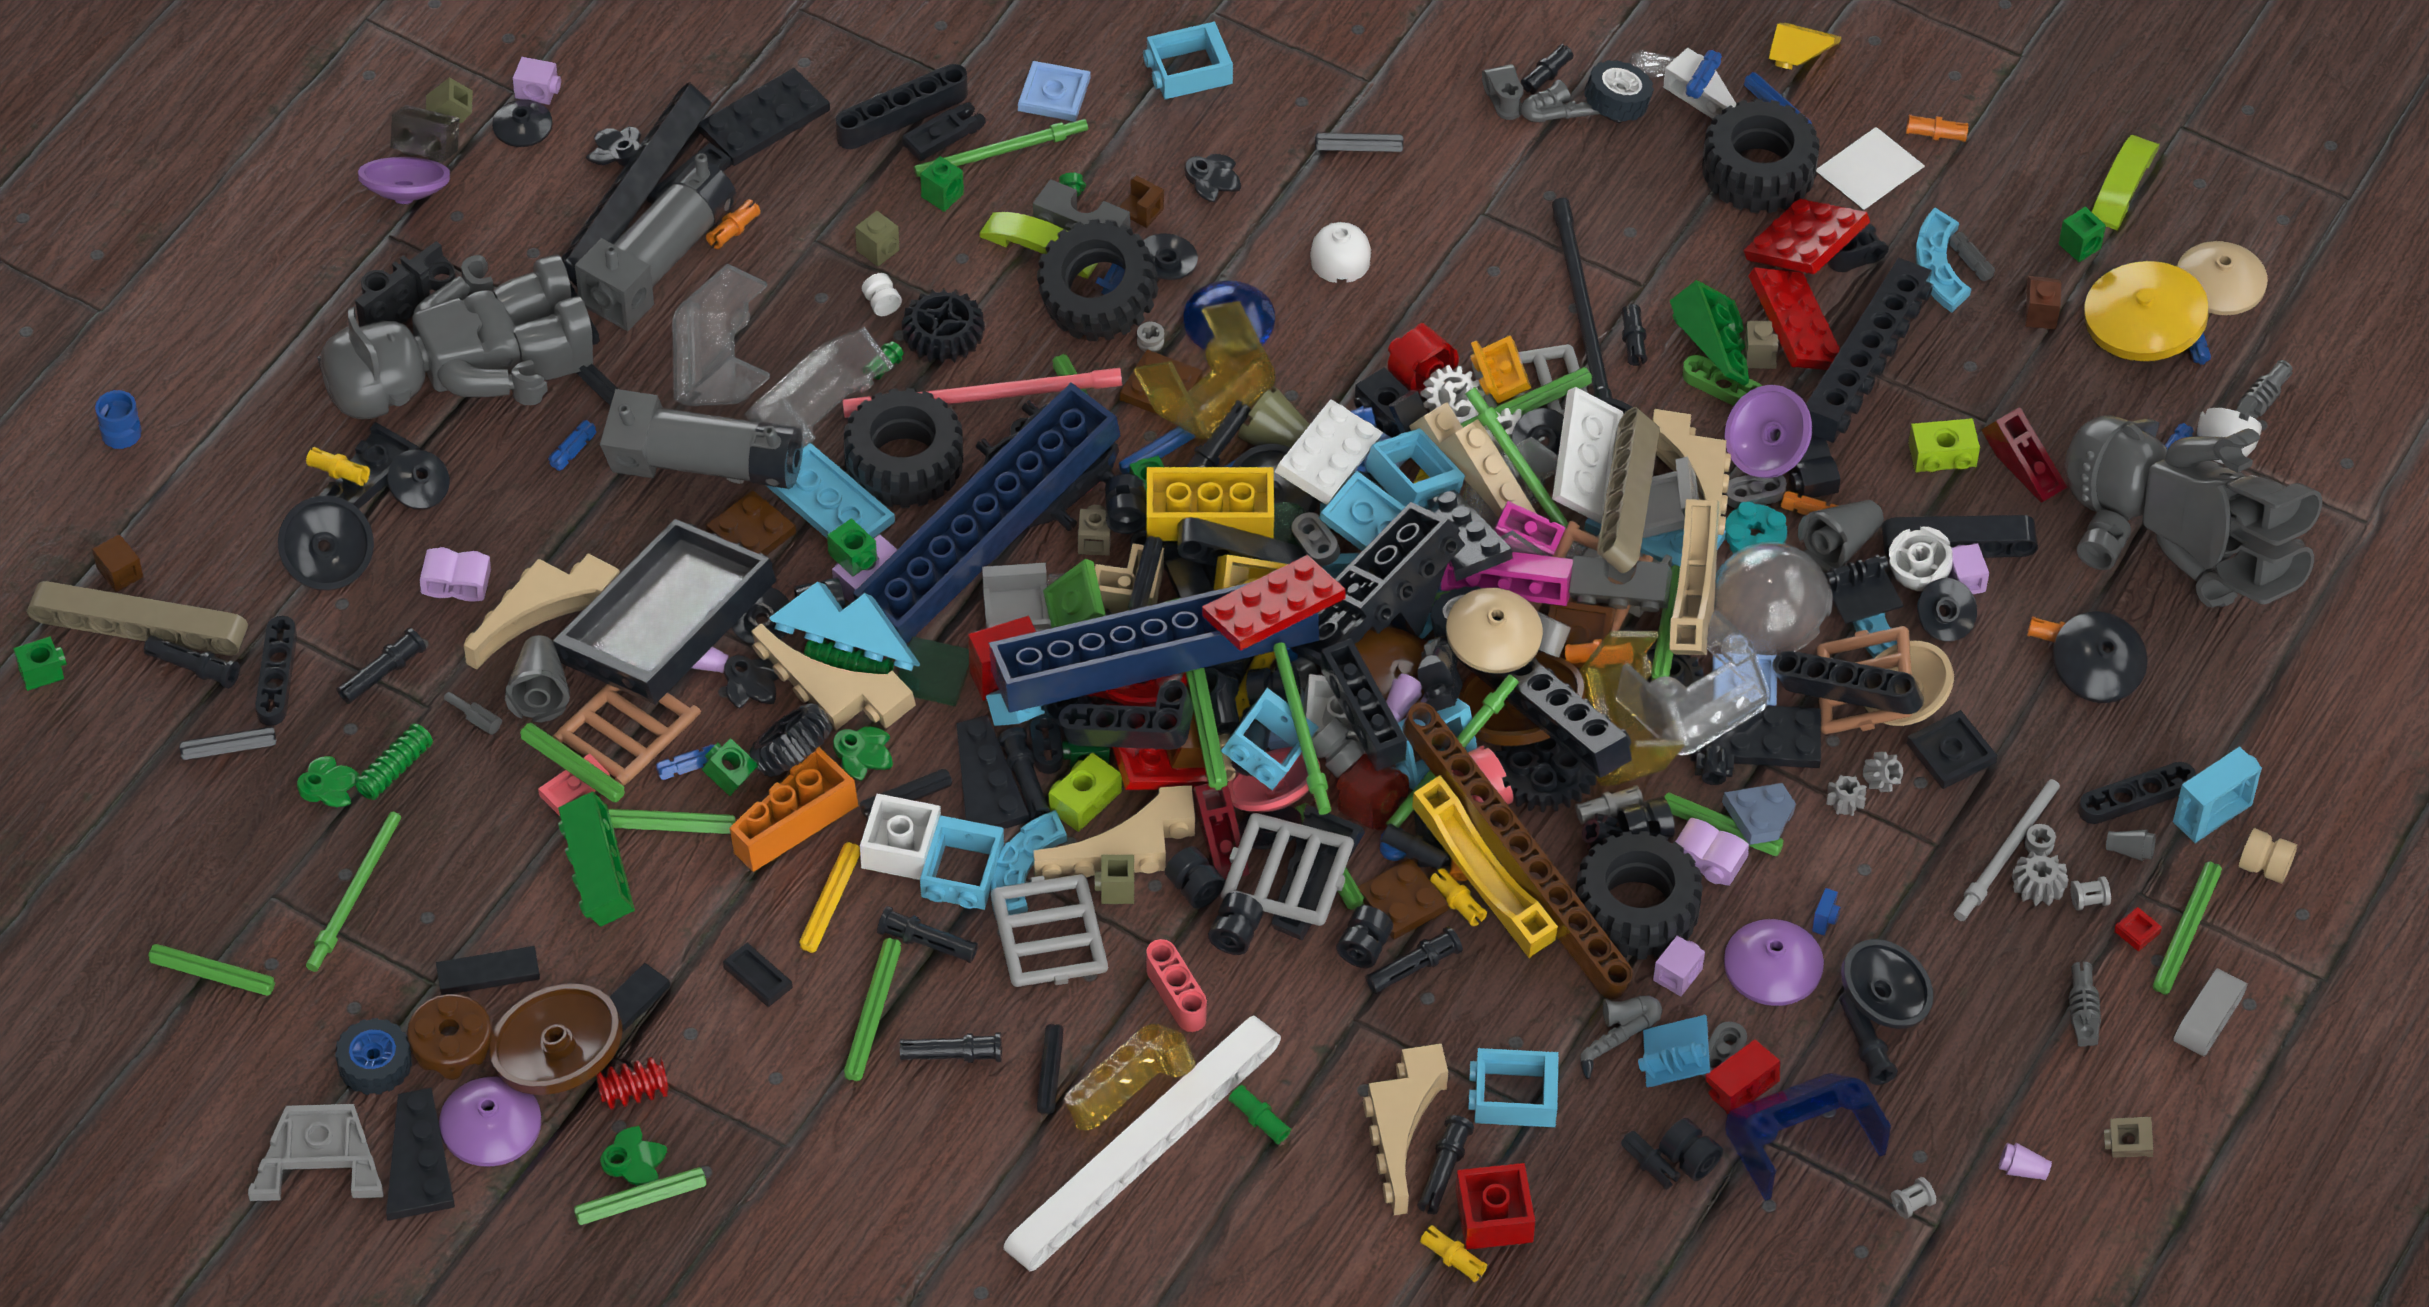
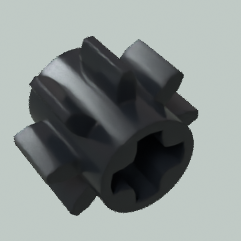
[1695,745,1734,785]
[1582,813,1622,851]

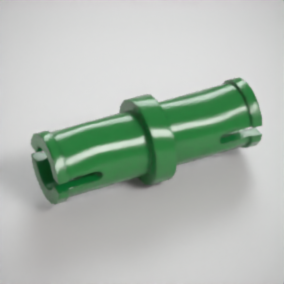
[1228,1085,1291,1145]

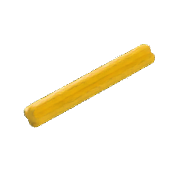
[799,842,860,953]

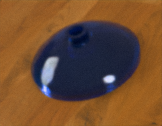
[1183,280,1275,355]

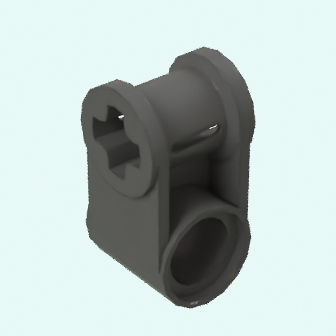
[1482,64,1523,120]

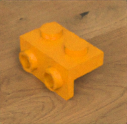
[1470,335,1531,404]

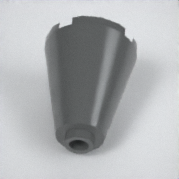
[1798,500,1884,571]
[505,635,570,722]

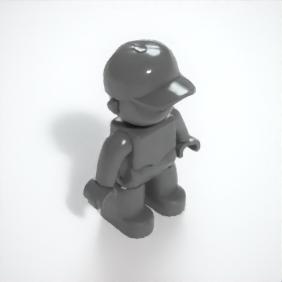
[320,254,593,419]
[2064,415,2322,608]

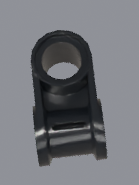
[1828,223,1889,272]

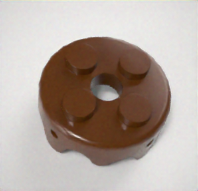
[407,994,493,1080]

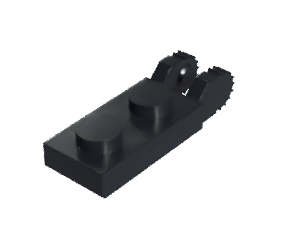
[902,102,986,162]

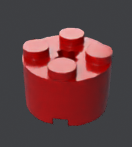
[1388,323,1459,398]

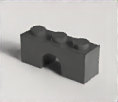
[1033,179,1130,231]
[1569,556,1672,612]

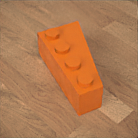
[729,747,858,872]

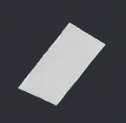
[1816,127,1925,210]

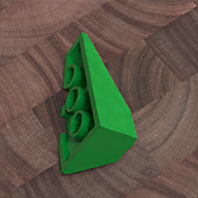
[1670,280,1749,386]

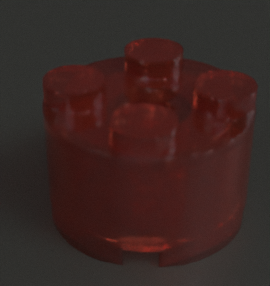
[1337,753,1409,830]

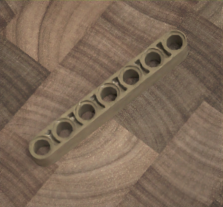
[1597,407,1660,573]
[27,581,248,656]

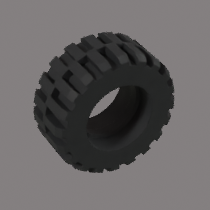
[1702,99,1820,213]
[1037,219,1158,341]
[844,388,964,508]
[1576,831,1703,959]

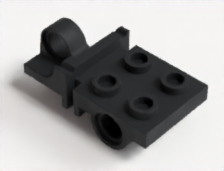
[355,241,456,327]

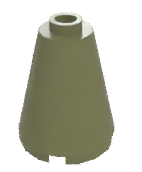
[1238,386,1310,448]

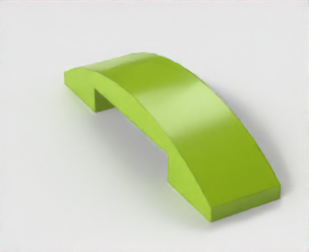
[2092,135,2160,231]
[979,212,1098,279]

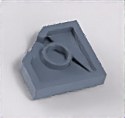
[1722,783,1796,845]

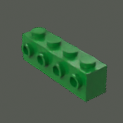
[558,791,635,927]

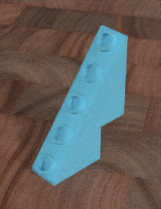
[769,581,921,671]

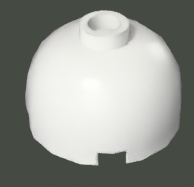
[1310,222,1371,283]
[2197,408,2262,464]
[1889,527,1953,591]

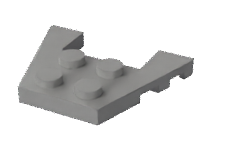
[248,1104,383,1201]

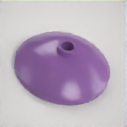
[358,157,450,204]
[1725,385,1812,478]
[1724,919,1824,1006]
[439,1077,541,1166]

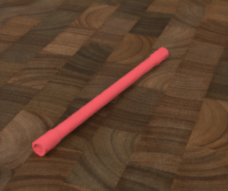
[843,368,1122,418]

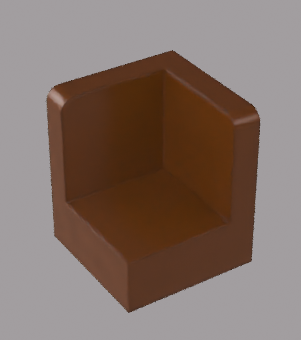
[1119,175,1164,228]
[92,535,143,592]

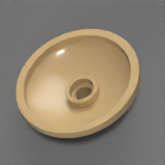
[2177,241,2268,315]
[1446,588,1543,673]
[1864,641,1954,726]

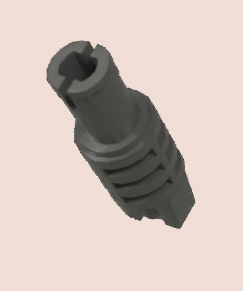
[2235,360,2293,421]
[2069,962,2101,1046]

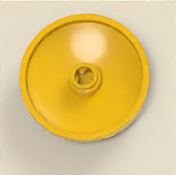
[2084,261,2209,361]

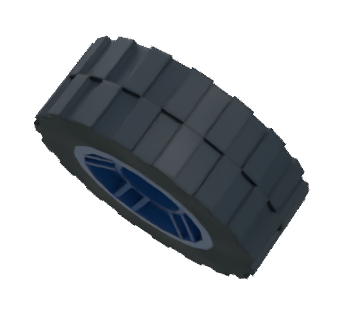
[335,1018,412,1095]

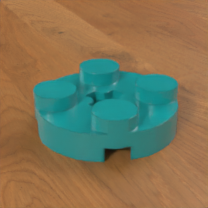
[1725,501,1787,561]

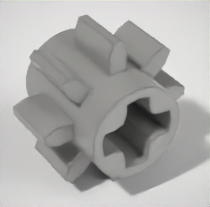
[1863,752,1903,792]
[1826,775,1867,816]

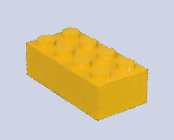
[1147,467,1274,541]

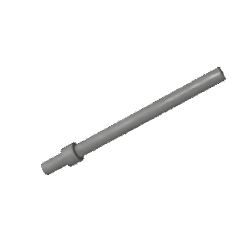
[1954,779,2060,921]

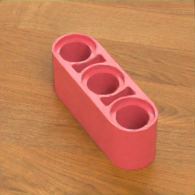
[1146,939,1207,1032]

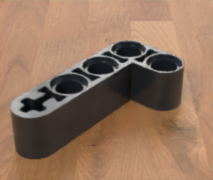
[1059,680,1194,750]

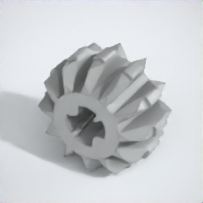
[2012,850,2069,907]

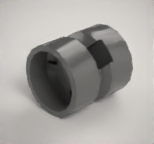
[2077,510,2131,570]
[1312,717,1365,778]

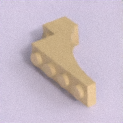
[1409,402,1537,519]
[1652,409,1731,535]
[1669,499,1719,655]
[464,553,620,669]
[751,623,916,731]
[1034,785,1195,880]
[1363,1044,1448,1215]

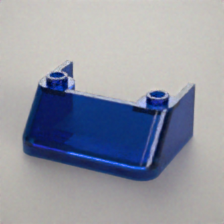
[1725,1073,1891,1201]

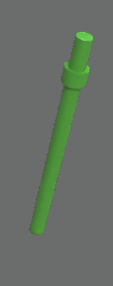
[914,119,1088,177]
[1465,387,1580,549]
[1273,643,1331,815]
[1385,674,1519,828]
[306,812,401,972]

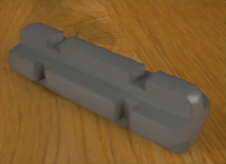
[1950,232,1995,281]

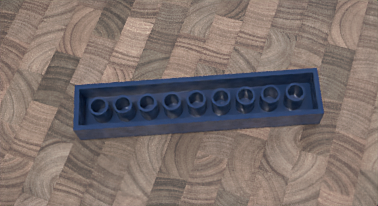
[853,383,1121,644]
[989,582,1319,713]

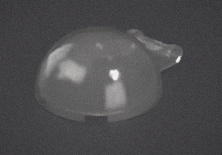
[1707,542,1833,655]

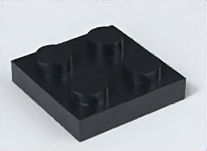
[1906,710,1998,789]

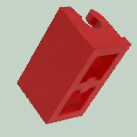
[1706,1039,1780,1117]

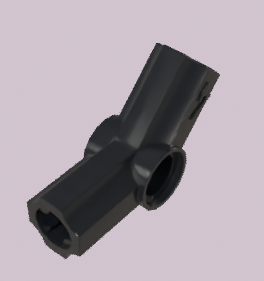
[1187,666,1240,735]

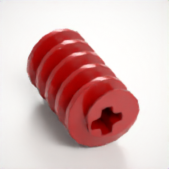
[596,1057,669,1110]

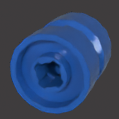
[95,390,142,449]

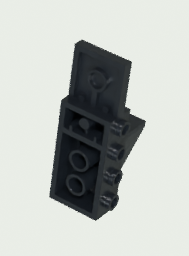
[1290,502,1465,666]

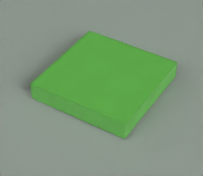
[1043,559,1106,628]

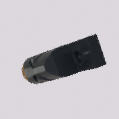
[1418,636,1463,711]

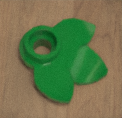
[833,726,893,781]
[297,756,360,807]
[600,1126,667,1185]

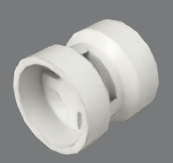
[862,273,902,316]

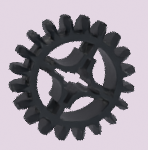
[902,288,985,364]
[749,703,833,777]

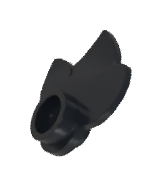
[586,126,641,166]
[1184,154,1241,202]
[724,655,779,709]

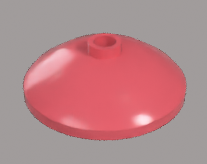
[1228,747,1320,813]

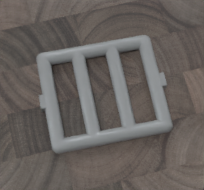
[1472,344,1588,430]
[1221,813,1354,926]
[991,874,1108,987]

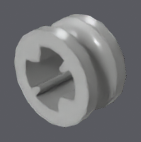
[1137,322,1164,352]
[2025,824,2056,856]

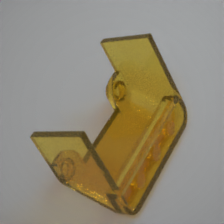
[1134,301,1276,440]
[1579,631,1684,786]

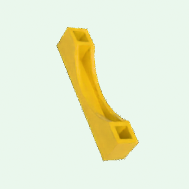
[1412,775,1558,958]

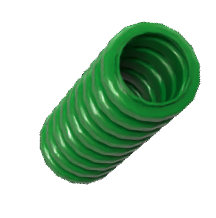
[804,639,894,674]
[354,723,433,800]

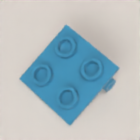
[1638,1015,1710,1088]

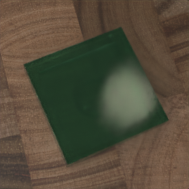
[898,636,970,707]

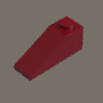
[1981,407,2067,503]
[1192,783,1250,880]

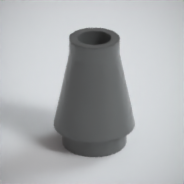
[2106,829,2156,862]

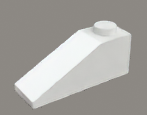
[1663,48,1736,119]

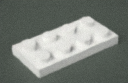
[1552,387,1623,524]
[1275,399,1383,505]

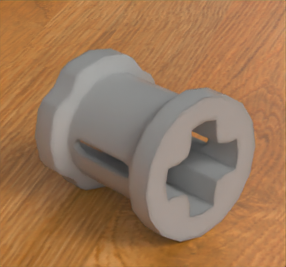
[2070,876,2111,910]
[1891,1177,1936,1219]

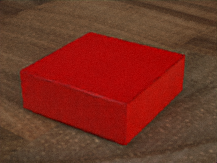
[2114,907,2162,952]

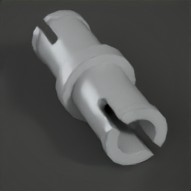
[1575,785,1644,824]

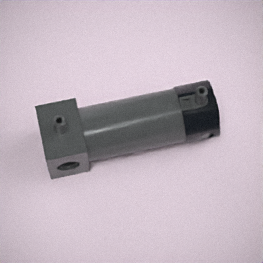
[575,153,738,331]
[600,389,803,489]

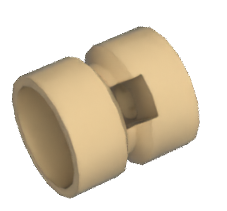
[2239,828,2298,884]

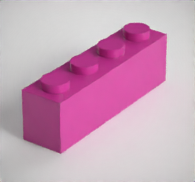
[1441,552,1573,606]

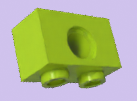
[1908,418,1980,472]
[1049,753,1122,832]

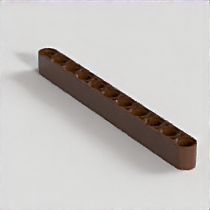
[1402,702,1633,999]

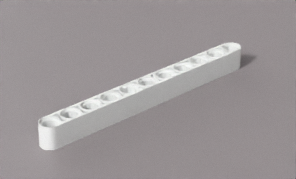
[1004,1016,1281,1271]

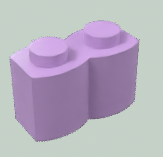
[420,547,491,601]
[1675,818,1749,886]

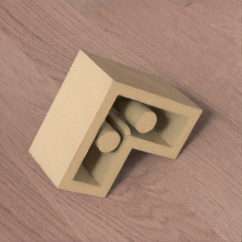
[1095,544,1164,614]

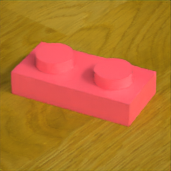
[538,753,610,816]

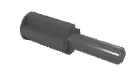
[444,692,502,735]

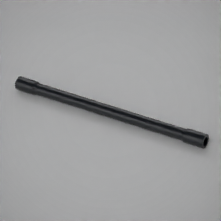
[1552,198,1613,398]

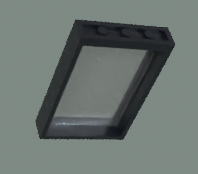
[553,519,777,705]

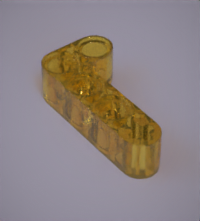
[1064,1024,1196,1130]

